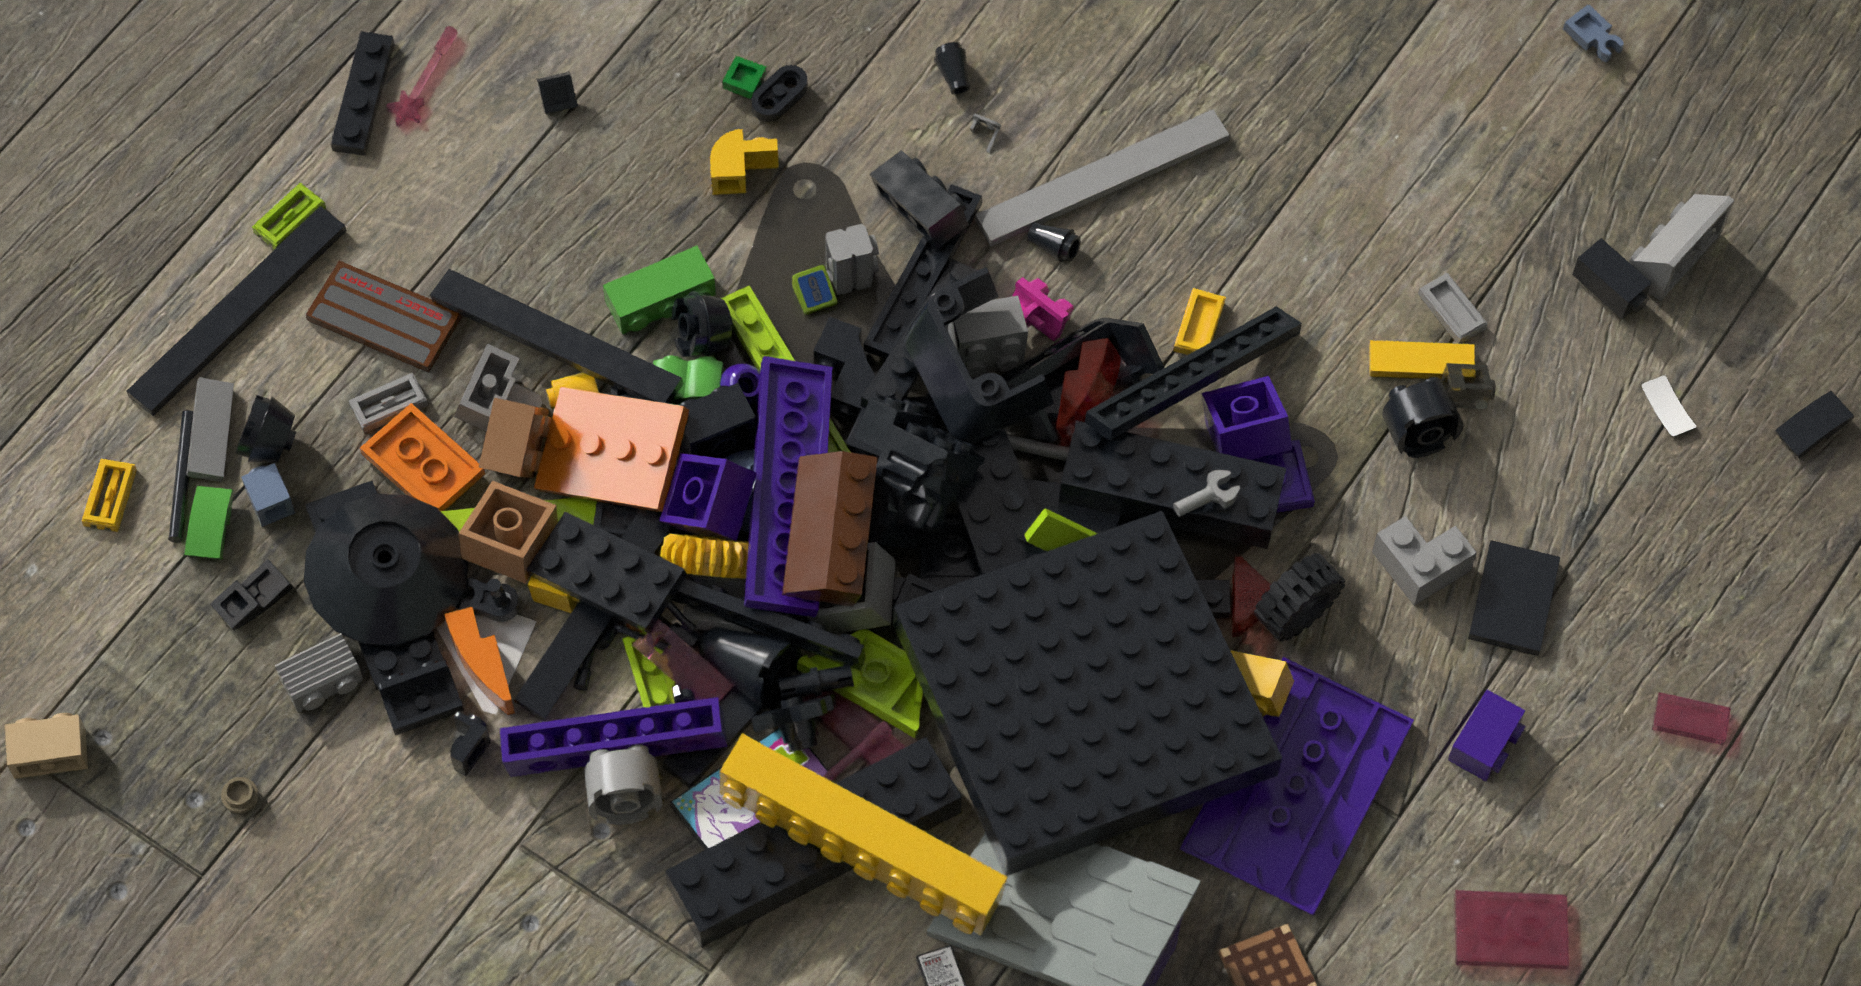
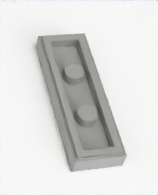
[186,377,234,482]

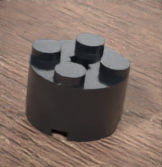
[1382,377,1464,458]

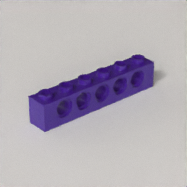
[500,697,727,777]

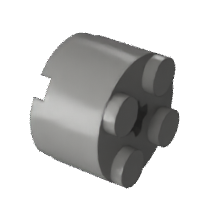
[584,745,662,825]

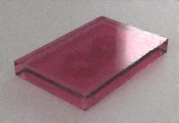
[1454,890,1569,970]

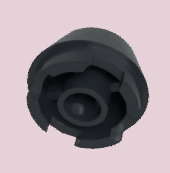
[672,291,733,360]
[236,395,297,463]

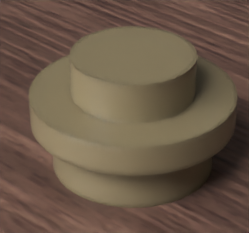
[221,777,259,814]

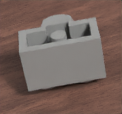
[454,344,542,431]

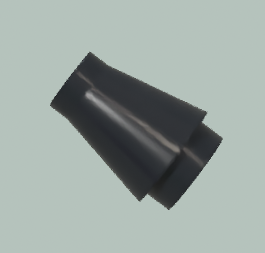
[934,42,970,95]
[1027,222,1081,262]

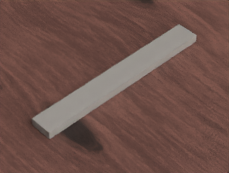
[975,109,1229,247]

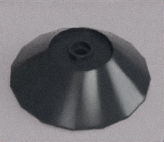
[304,494,469,646]

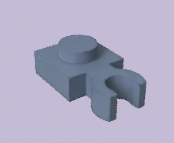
[1563,4,1624,63]

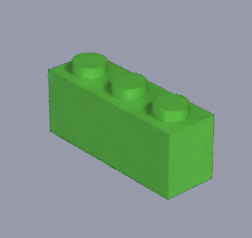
[603,246,716,334]

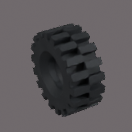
[1254,553,1345,642]

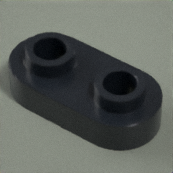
[751,65,808,122]

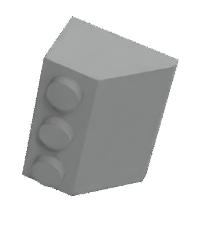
[1629,194,1734,301]

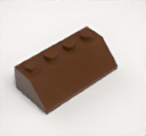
[782,451,878,607]

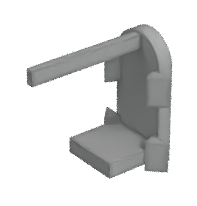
[970,113,1002,153]

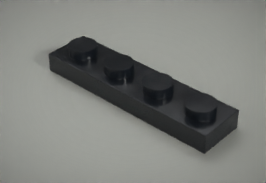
[331,31,395,156]

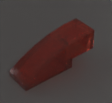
[1056,338,1121,448]

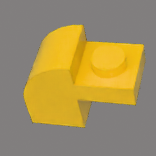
[710,129,779,195]

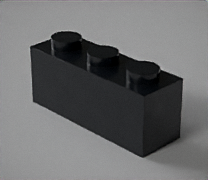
[870,150,969,249]

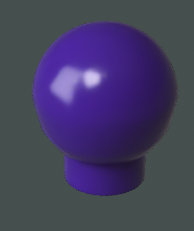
[720,364,760,410]

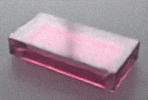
[1652,692,1731,745]

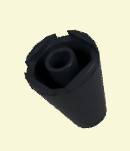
[698,627,802,709]

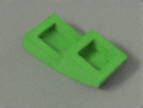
[184,486,234,559]

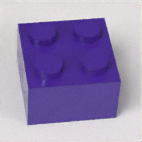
[1201,376,1292,460]
[659,453,757,541]

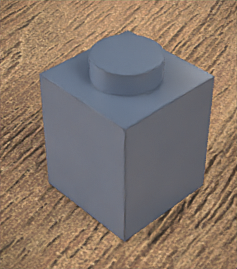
[241,463,295,527]

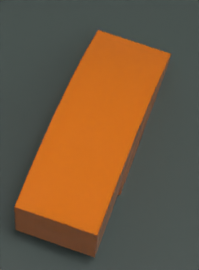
[444,607,515,715]

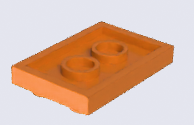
[360,403,485,511]

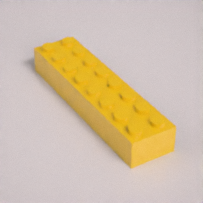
[719,734,1008,936]

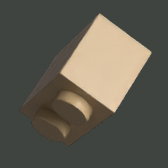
[5,713,88,779]

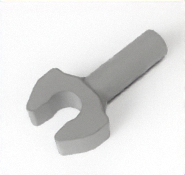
[1173,470,1240,516]

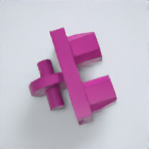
[1013,277,1074,341]

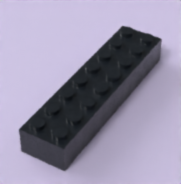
[665,737,962,948]

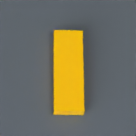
[1369,340,1475,381]

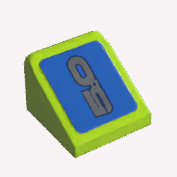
[792,265,837,315]

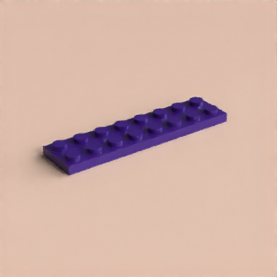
[744,356,832,617]

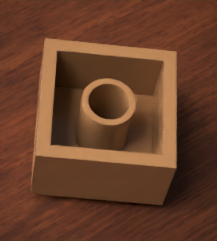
[479,398,552,478]
[459,481,558,583]

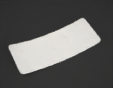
[1642,375,1696,436]

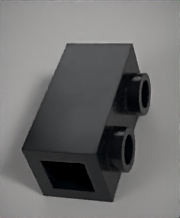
[1572,238,1652,319]

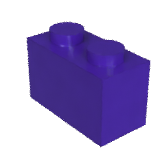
[1448,690,1526,781]

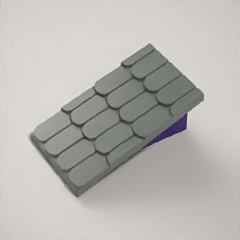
[927,833,1201,986]

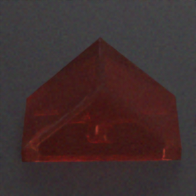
[1232,557,1271,637]

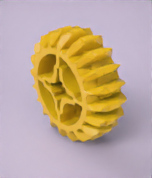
[660,534,749,579]

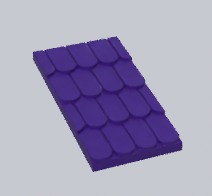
[1180,657,1415,915]

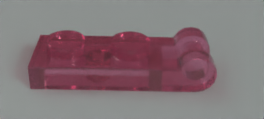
[632,619,733,700]

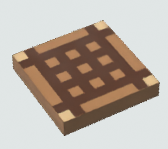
[1219,924,1317,986]

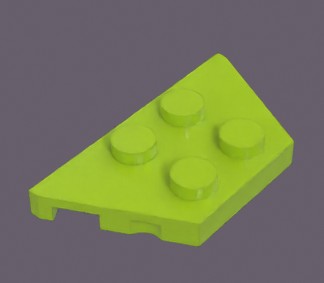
[797,629,923,738]

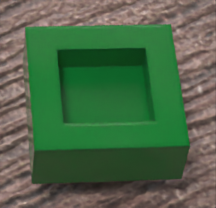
[722,56,767,99]

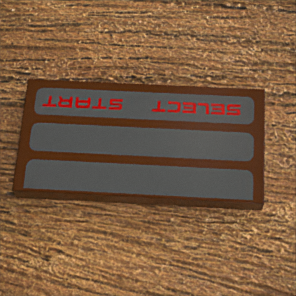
[305,260,462,373]

